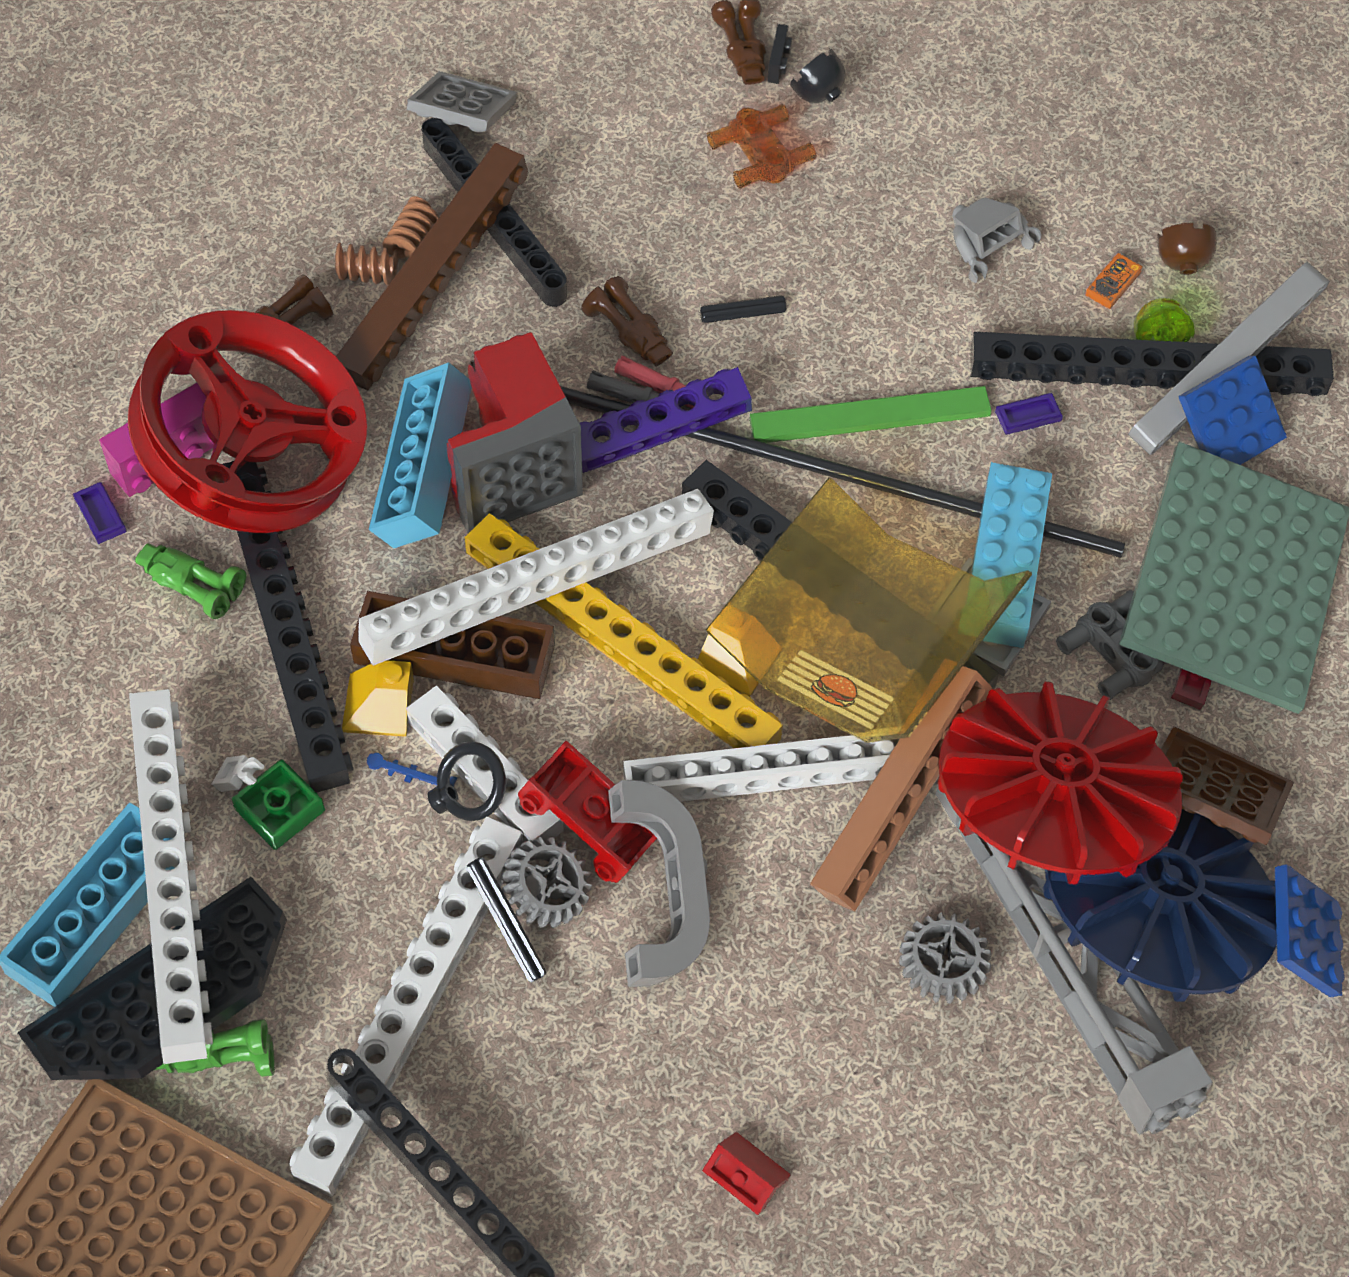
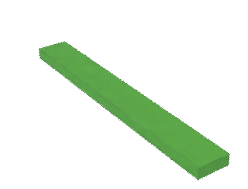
[749,386,992,443]

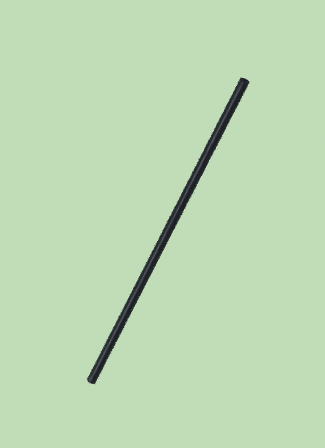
[560,386,1125,558]

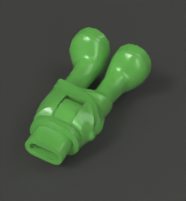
[135,543,246,619]
[155,1019,275,1077]

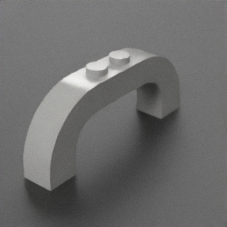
[608,780,711,987]

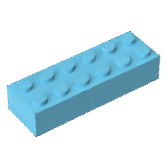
[369,362,472,548]
[960,462,1052,648]
[0,802,176,1007]

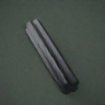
[700,295,786,323]

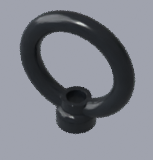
[427,742,506,821]

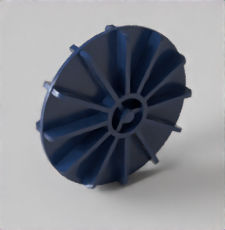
[1043,809,1277,1002]

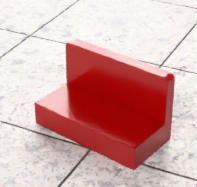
[702,1132,791,1215]

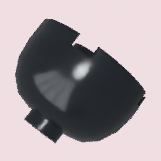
[790,49,846,104]

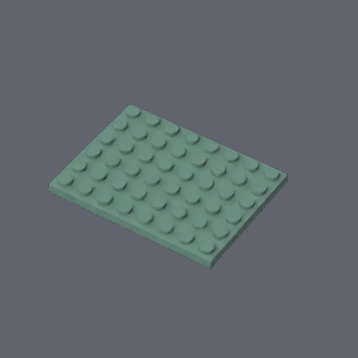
[1119,442,1349,714]

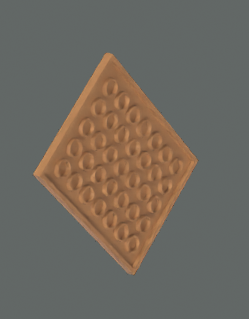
[0,1079,333,1277]

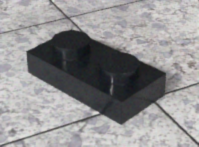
[768,24,792,84]

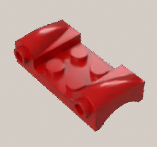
[518,740,657,883]

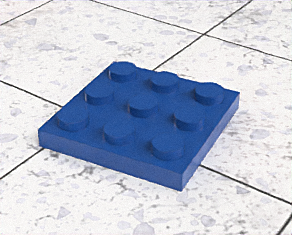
[1178,356,1287,465]
[1275,864,1345,997]

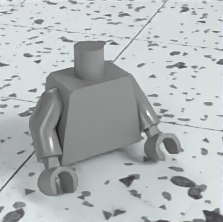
[953,198,1041,283]

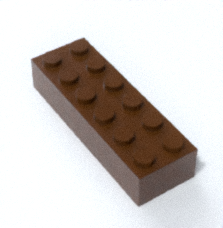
[350,591,555,699]

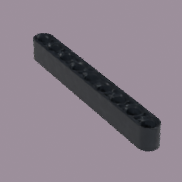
[421,118,567,307]
[326,1048,555,1277]

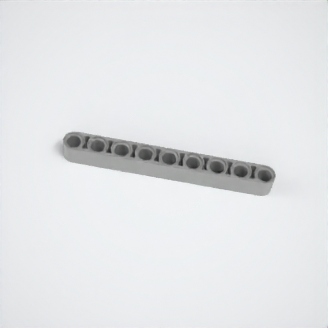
[1128,262,1330,455]

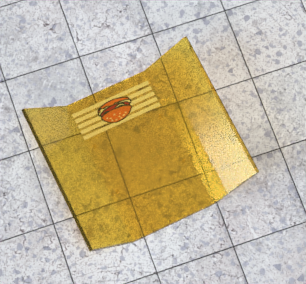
[706,477,1032,743]

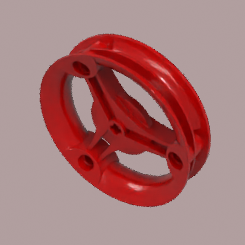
[128,310,367,533]

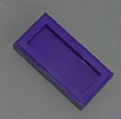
[995,393,1063,435]
[73,482,127,544]

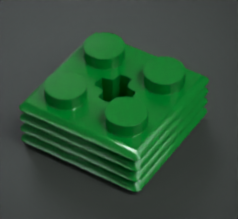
[231,759,325,850]

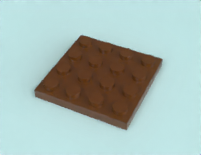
[1161,726,1294,845]

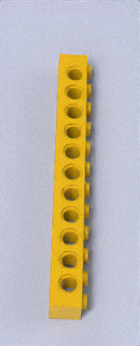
[464,513,783,748]

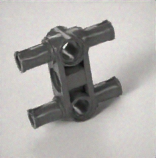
[1056,590,1165,700]

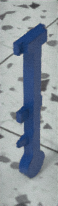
[366,753,457,787]

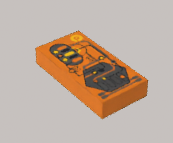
[1086,253,1142,309]

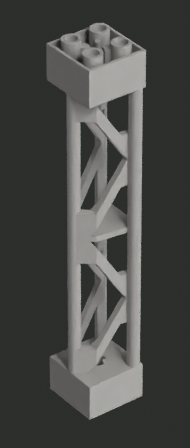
[936,786,1213,1135]

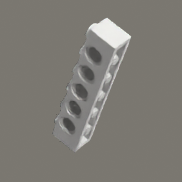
[406,685,564,843]

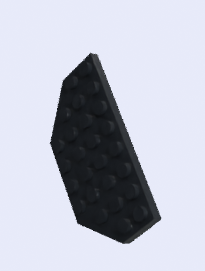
[17,876,287,1080]

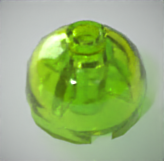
[1134,297,1195,342]

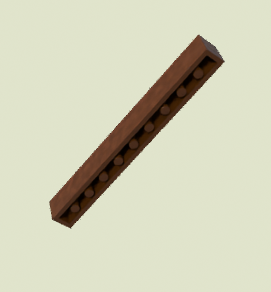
[336,142,528,391]

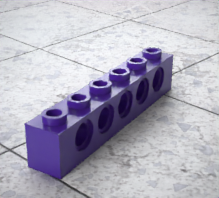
[580,367,752,473]

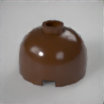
[1157,223,1217,275]

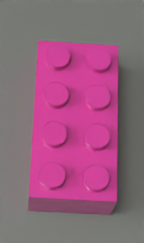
[99,382,214,497]

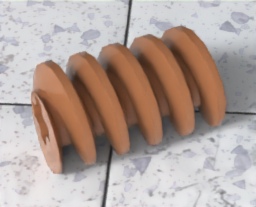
[383,196,439,259]
[335,242,398,285]

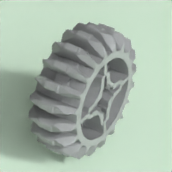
[501,837,592,928]
[899,912,992,1004]

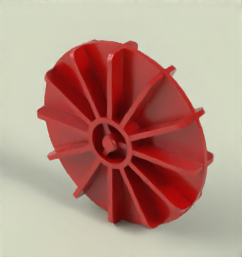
[938,681,1183,885]

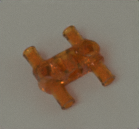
[707,104,816,189]

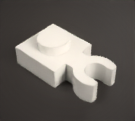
[211,755,264,792]

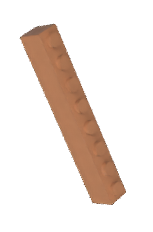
[810,661,992,912]

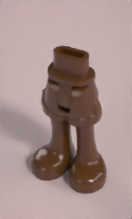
[711,0,766,85]
[240,274,333,355]
[581,276,673,366]

